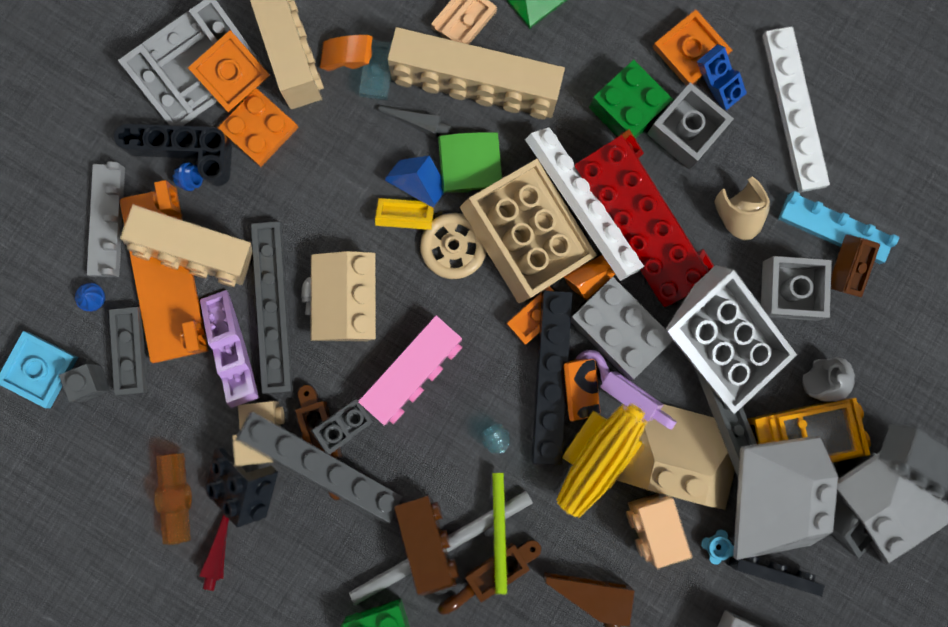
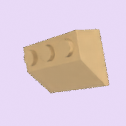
[310,251,376,341]

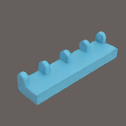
[778,191,899,264]

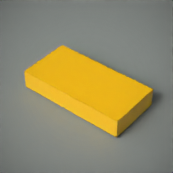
[375,198,434,230]

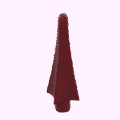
[199,514,229,591]

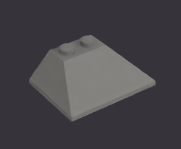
[118,0,265,126]
[733,436,838,560]
[837,452,948,564]

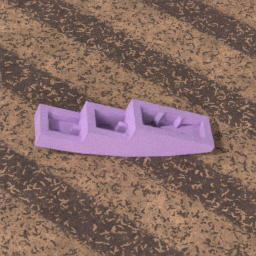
[200,290,259,408]

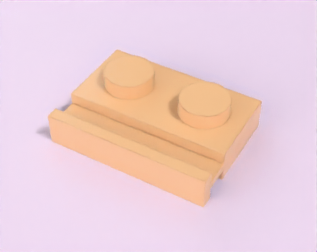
[431,0,497,44]

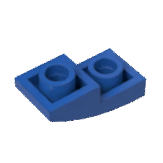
[697,44,747,110]

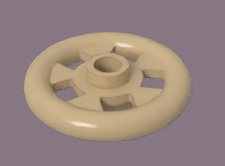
[420,213,487,279]

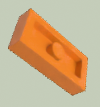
[506,286,554,345]

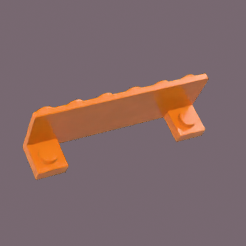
[120,180,208,363]

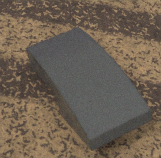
[311,399,373,455]

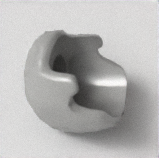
[802,357,855,402]

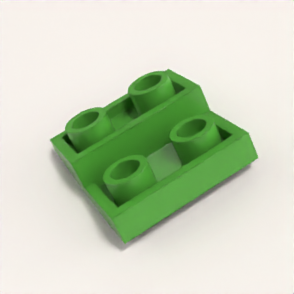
[438,132,502,192]

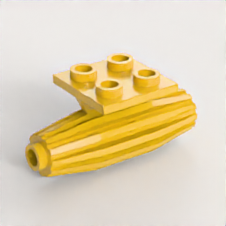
[556,403,647,518]

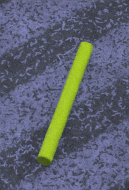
[492,473,507,594]

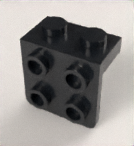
[206,448,278,528]

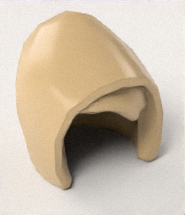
[714,177,770,240]

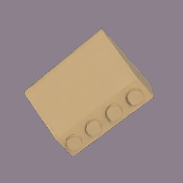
[459,158,597,303]

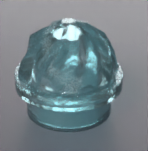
[481,424,510,454]

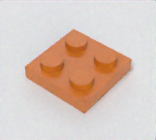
[652,10,732,86]
[188,30,271,112]
[218,88,299,167]

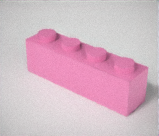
[358,315,463,425]

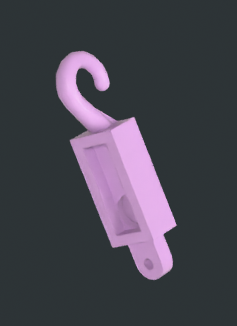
[576,350,677,430]

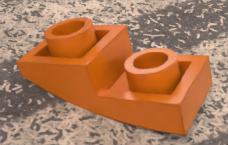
[320,35,373,71]

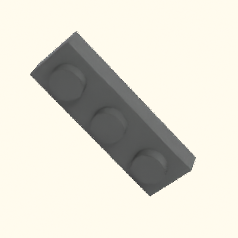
[109,307,147,396]

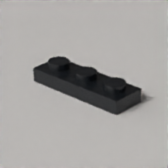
[728,556,825,597]

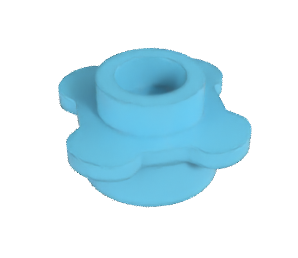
[701,530,734,564]

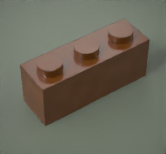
[394,496,459,596]

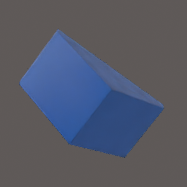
[385,156,445,208]

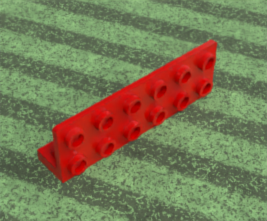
[575,129,714,307]

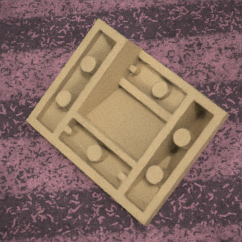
[617,404,735,510]

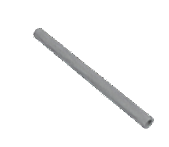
[349,491,533,605]

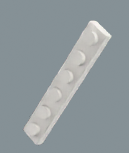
[763,26,830,192]
[525,127,644,281]

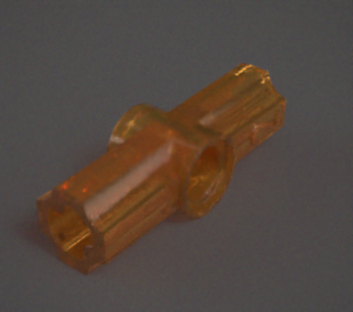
[155,453,192,545]

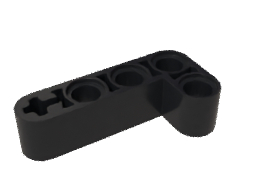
[114,124,232,187]

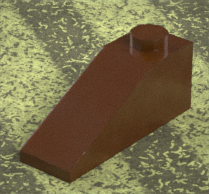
[543,572,635,627]

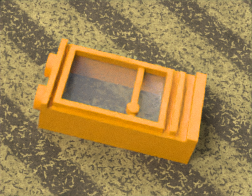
[747,398,871,463]

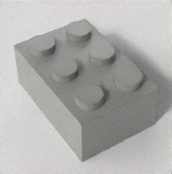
[571,277,673,380]

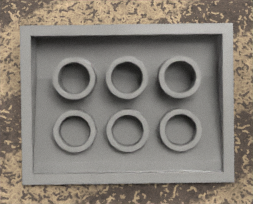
[666,265,797,414]

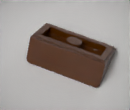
[831,235,880,297]

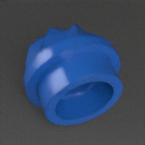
[173,163,203,191]
[75,283,105,312]

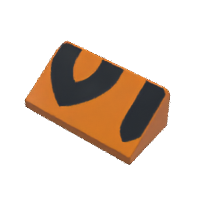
[564,358,600,421]

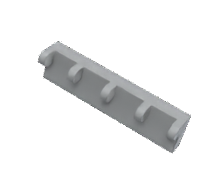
[87,162,125,277]

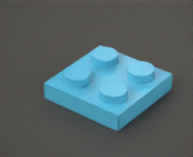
[0,331,78,408]

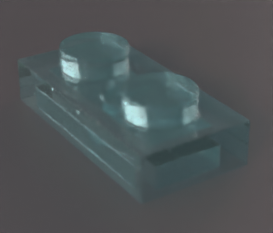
[359,40,392,100]

